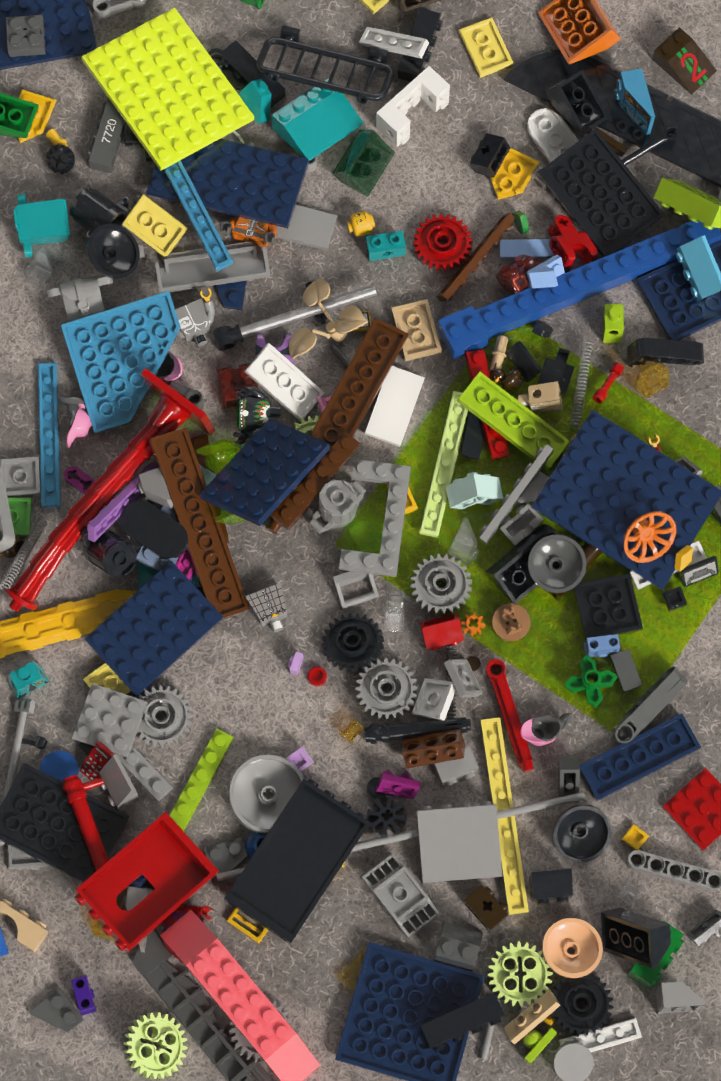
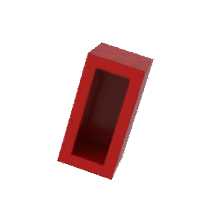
[419,613,464,650]

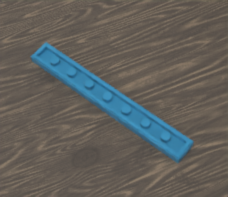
[164,160,234,271]
[38,362,61,508]

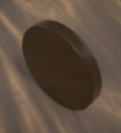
[467,656,481,671]

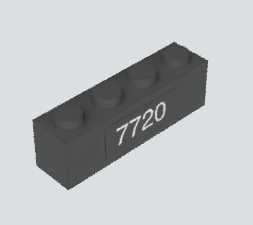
[87,98,127,173]

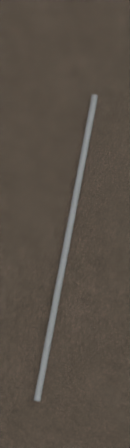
[216,792,586,882]

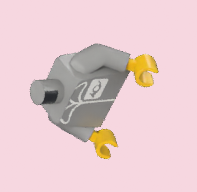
[176,287,215,347]

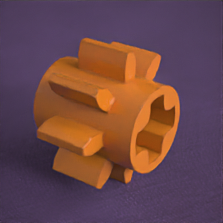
[461,612,485,638]

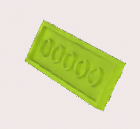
[457,372,570,471]

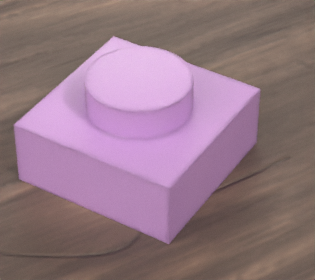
[287,652,304,676]
[286,746,314,772]

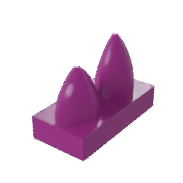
[376,769,420,800]

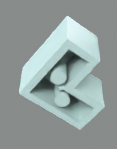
[446,472,503,509]

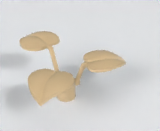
[289,279,368,360]

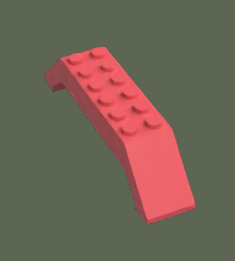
[160,910,320,1081]

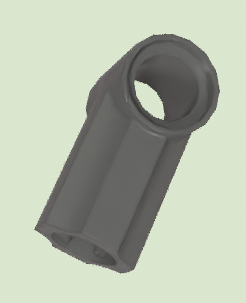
[170,379,204,410]

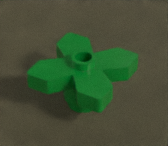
[564,655,618,708]

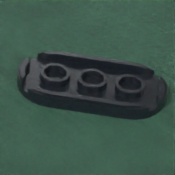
[120,500,189,559]

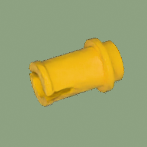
[46,129,67,146]

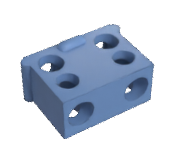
[583,634,620,657]

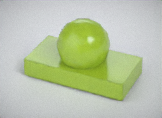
[523,1028,557,1064]

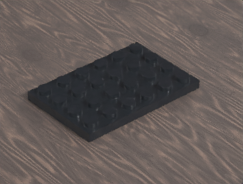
[537,128,665,257]
[0,763,129,882]

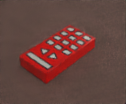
[79,741,114,781]

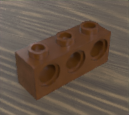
[402,729,465,768]

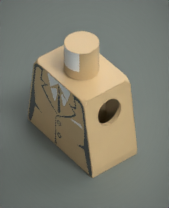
[518,381,563,412]

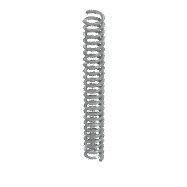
[569,342,593,430]
[0,515,48,590]

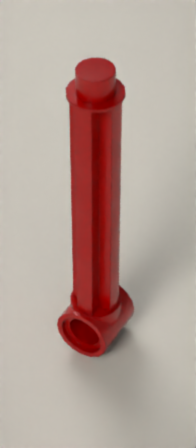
[485,659,534,773]

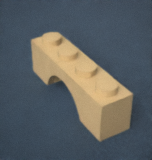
[0,899,49,953]

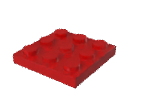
[662,768,721,851]

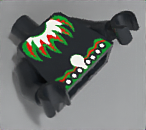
[233,386,281,445]

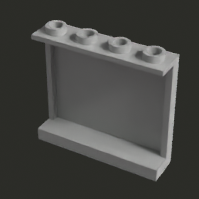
[416,801,502,883]

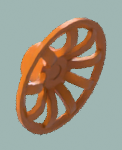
[623,511,676,563]

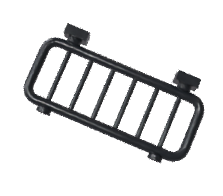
[256,25,394,104]

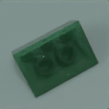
[332,129,395,197]

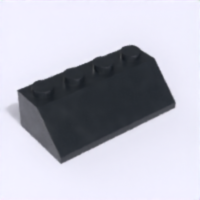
[485,523,559,604]
[601,907,671,969]

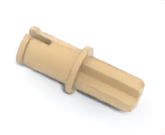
[489,335,508,372]

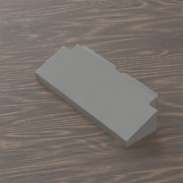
[155,241,271,293]

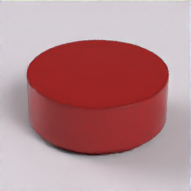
[307,667,327,687]

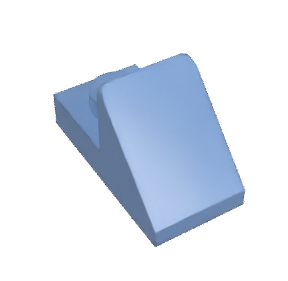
[527,255,565,288]

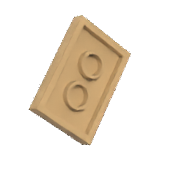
[391,299,442,361]

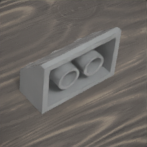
[655,978,705,1014]

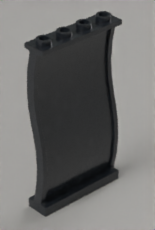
[224,779,370,944]

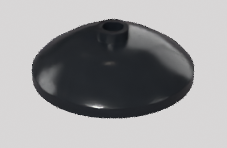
[87,224,140,279]
[552,804,612,862]

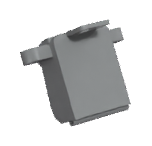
[46,275,113,322]

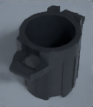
[69,188,130,244]
[80,527,137,577]

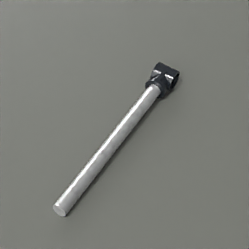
[213,284,377,351]

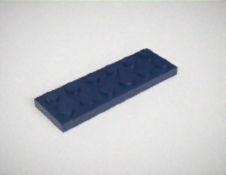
[579,713,701,801]

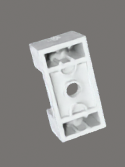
[376,66,450,147]

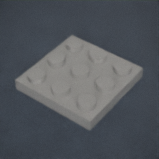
[72,683,148,758]

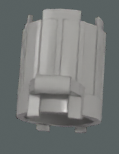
[309,480,366,534]

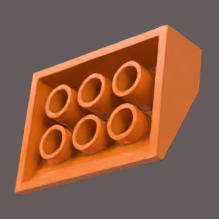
[538,0,621,64]

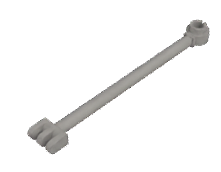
[0,699,35,846]

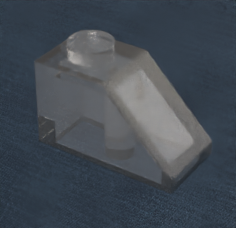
[448,517,479,565]

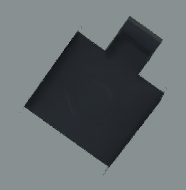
[537,348,575,395]

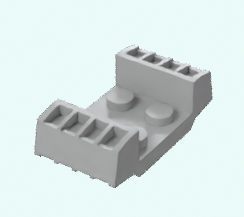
[362,853,439,937]

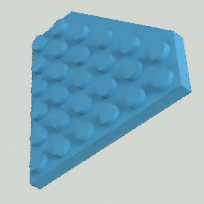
[61,291,181,434]

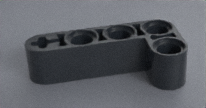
[627,338,704,367]

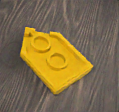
[17,89,56,143]
[490,148,540,200]

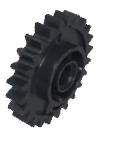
[322,613,384,673]
[551,973,614,1037]

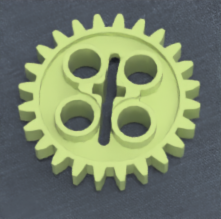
[487,941,553,1008]
[123,1012,188,1079]

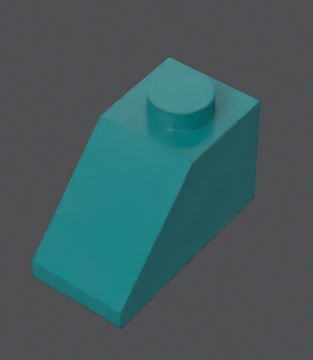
[238,79,271,124]

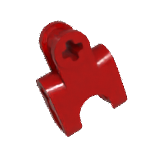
[548,215,598,267]

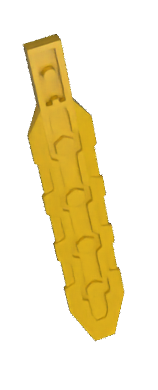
[0,589,137,659]

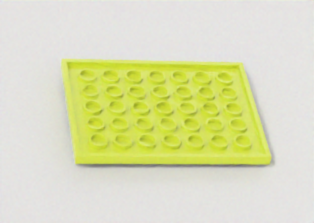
[82,8,254,171]

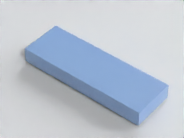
[499,239,555,259]

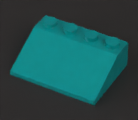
[272,78,364,161]

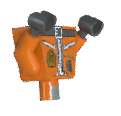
[220,216,278,248]

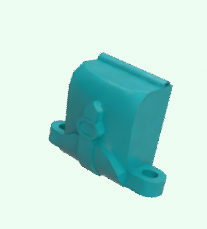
[13,193,70,258]

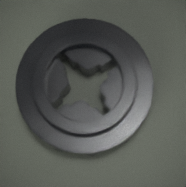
[45,144,75,174]

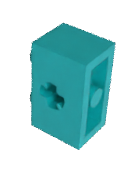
[366,230,406,261]

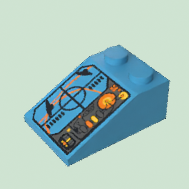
[614,69,655,135]

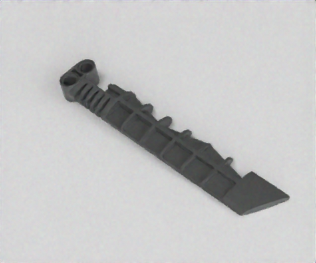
[132,930,272,1081]

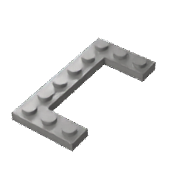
[339,459,411,577]

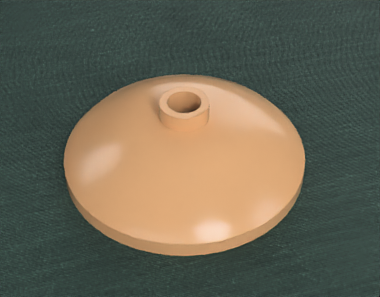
[542,918,603,978]

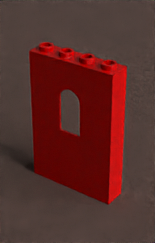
[74,812,219,953]

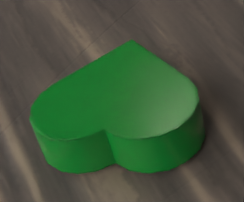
[512,210,529,234]

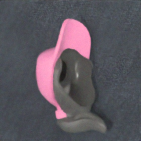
[156,352,183,382]
[59,395,92,448]
[520,713,573,746]

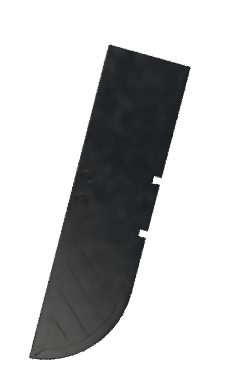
[504,50,721,187]

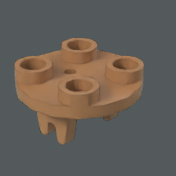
[492,603,531,642]

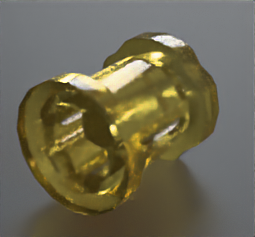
[339,718,364,744]

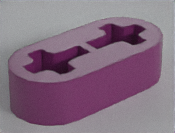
[64,466,95,495]

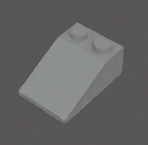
[99,754,140,810]

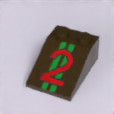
[652,27,717,95]

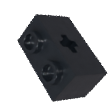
[470,133,510,178]

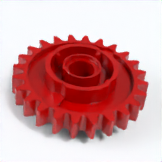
[413,213,472,272]

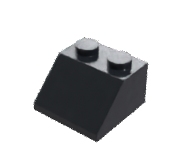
[529,868,573,905]

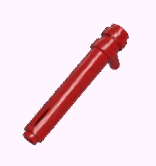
[62,775,109,871]

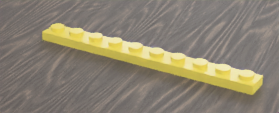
[480,717,529,915]

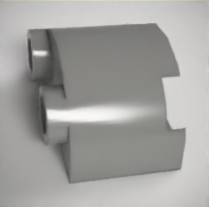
[500,503,544,546]

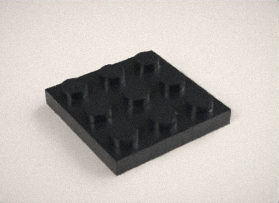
[573,573,643,641]

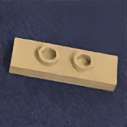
[504,990,560,1044]

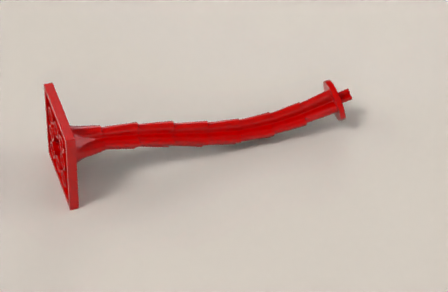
[4,368,215,612]

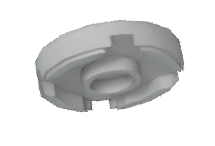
[553,1042,593,1081]

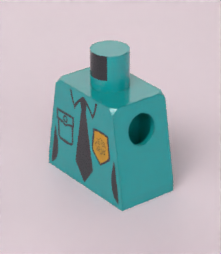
[8,661,50,699]

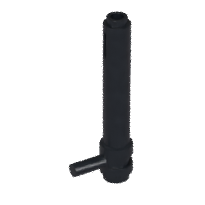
[364,717,471,744]

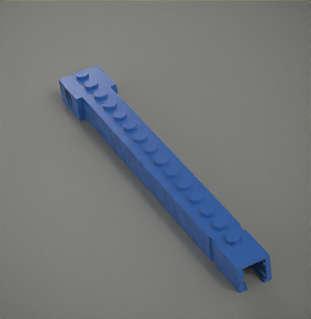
[437,221,721,360]

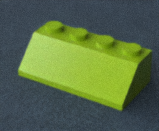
[654,177,721,230]

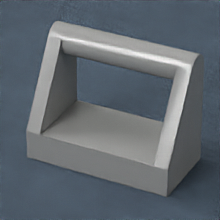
[333,571,379,609]

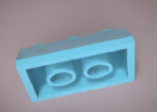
[676,235,721,301]

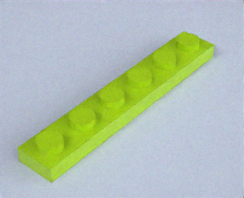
[170,728,234,831]

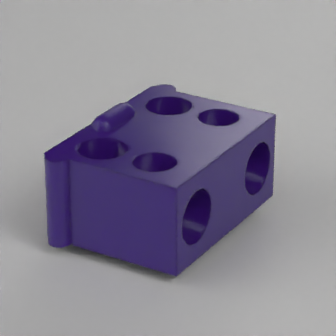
[71,976,97,1016]

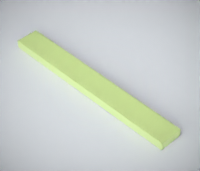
[419,391,468,538]

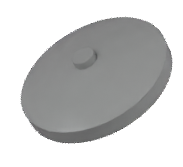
[228,755,304,834]

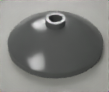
[528,535,586,593]

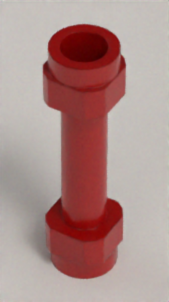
[592,362,624,404]

